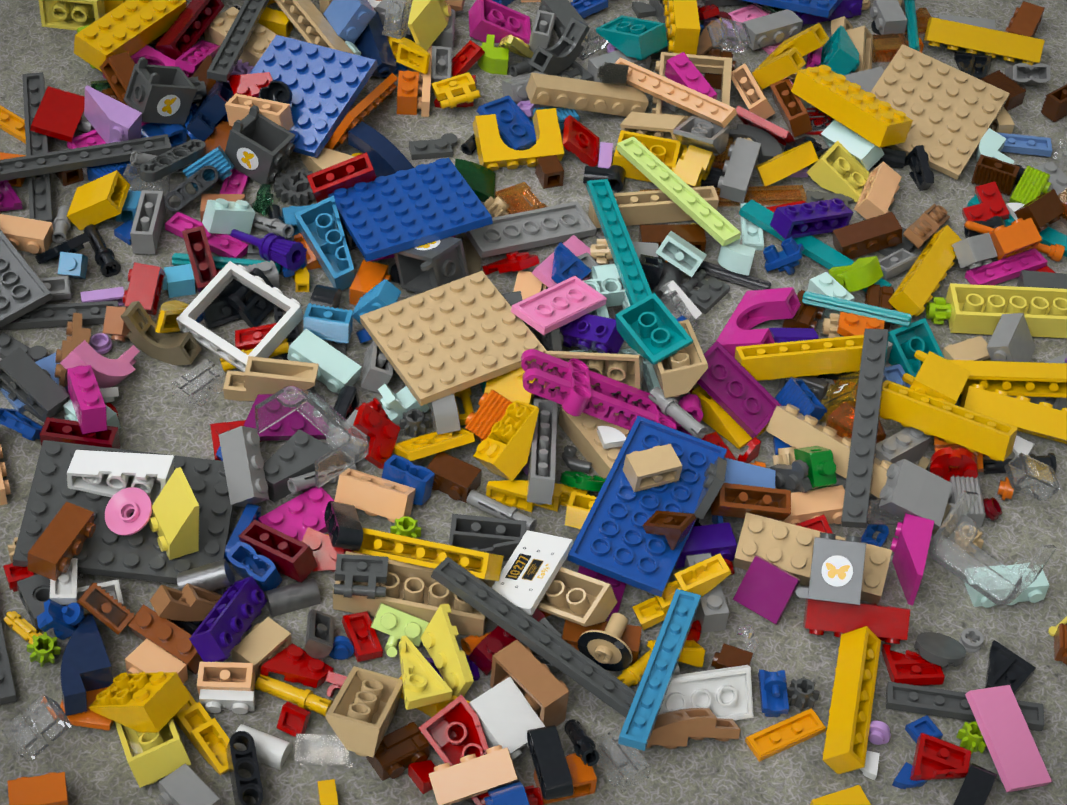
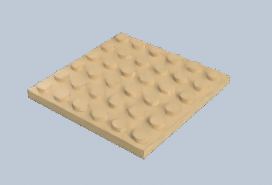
[871,44,1010,180]
[360,271,547,406]

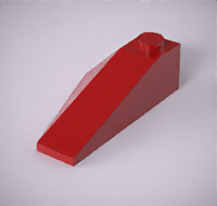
[418,694,489,805]

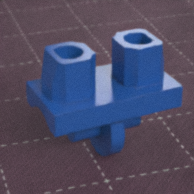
[763,237,804,275]
[37,599,85,640]
[758,669,789,717]

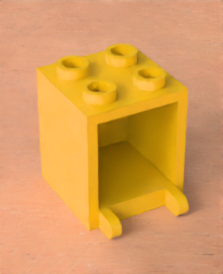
[902,350,971,405]

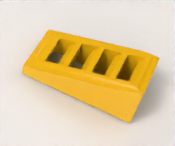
[647,640,705,668]

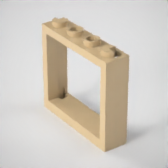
[652,52,732,120]

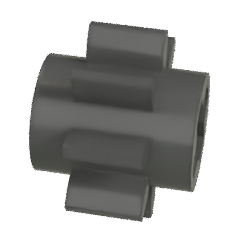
[189,76,207,103]
[400,409,429,437]
[787,677,820,711]

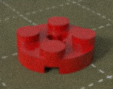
[930,447,978,481]

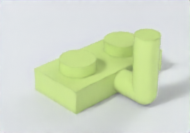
[371,603,429,657]

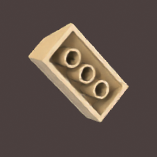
[652,319,708,398]
[546,351,644,393]
[537,567,617,627]
[326,666,403,757]

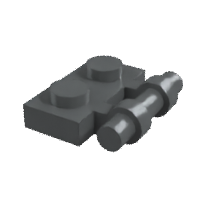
[679,269,730,314]
[334,554,389,599]

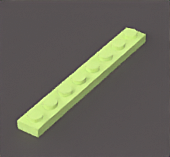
[616,136,741,247]

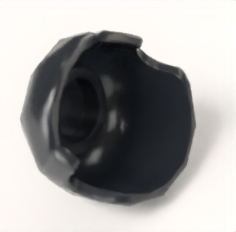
[258,81,292,104]

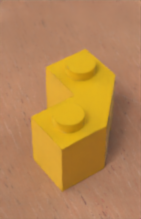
[671,144,715,187]

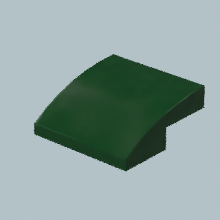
[455,159,495,202]

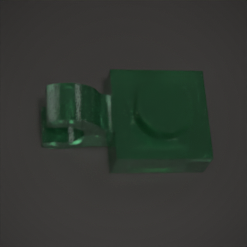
[252,184,273,216]

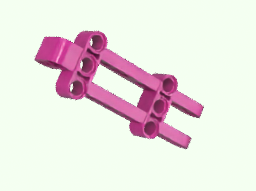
[521,349,703,436]

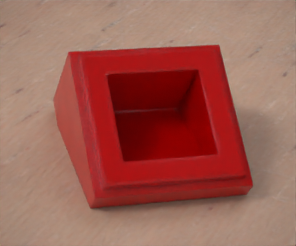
[408,760,436,794]

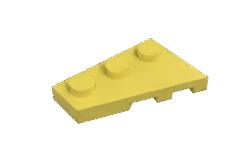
[420,603,474,697]

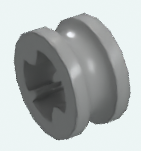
[959,628,984,653]

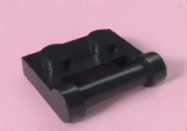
[226,268,275,328]

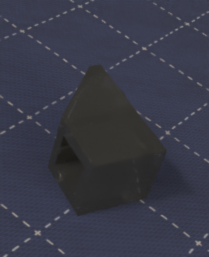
[597,62,629,86]

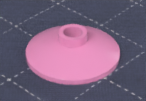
[105,487,152,536]

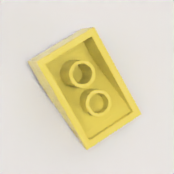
[39,0,105,31]
[408,0,451,51]
[806,140,870,202]
[149,467,199,560]
[115,718,191,788]

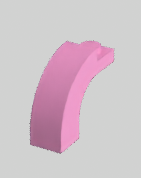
[60,340,140,388]

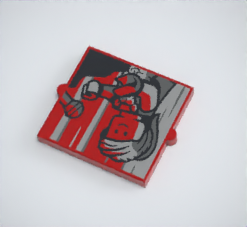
[805,107,834,136]

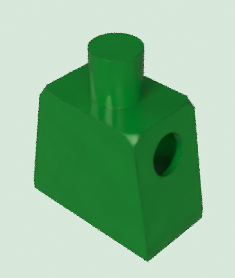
[794,446,837,490]

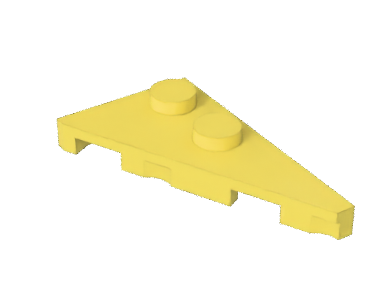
[498,35,534,58]
[399,636,453,710]

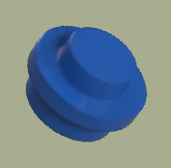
[329,636,354,660]

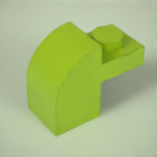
[477,34,509,75]
[828,256,884,292]

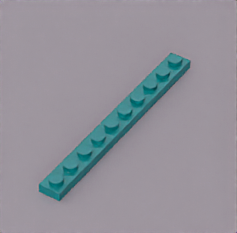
[586,179,652,306]

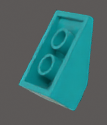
[596,15,668,60]
[817,25,860,75]
[615,293,693,365]
[888,318,944,377]

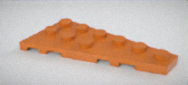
[325,73,398,150]

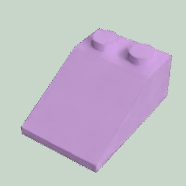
[84,85,142,143]

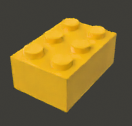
[612,130,681,182]

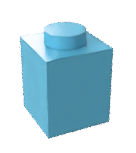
[162,264,196,298]

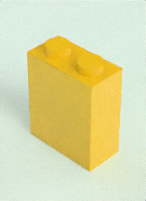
[67,170,130,230]

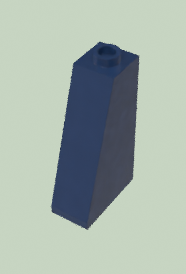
[344,11,397,79]

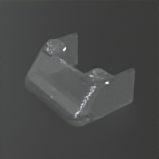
[255,386,369,488]
[928,491,1057,605]

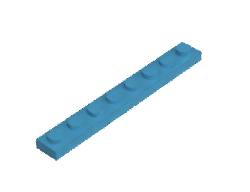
[618,589,701,751]

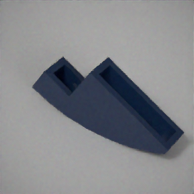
[187,81,234,141]
[348,121,414,177]
[61,614,113,716]

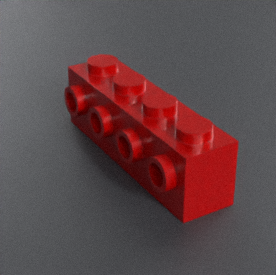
[803,598,910,644]

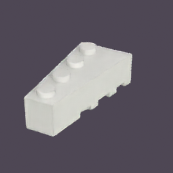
[67,450,174,505]

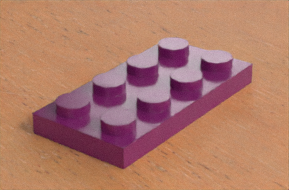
[697,341,782,438]

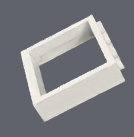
[176,261,303,372]

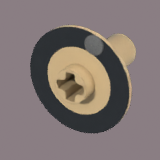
[578,613,632,671]

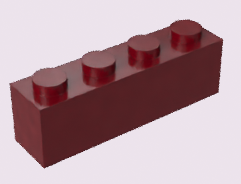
[155,0,224,60]

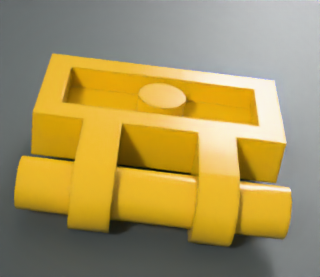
[431,72,481,109]

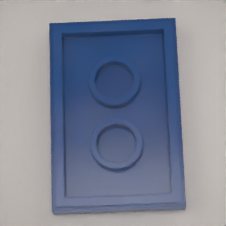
[477,95,536,150]

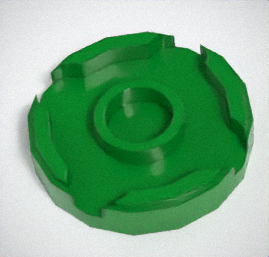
[560,471,606,491]

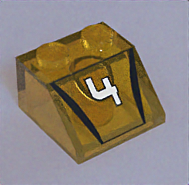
[819,371,860,426]

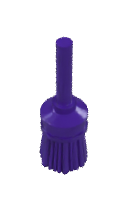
[230,229,307,272]

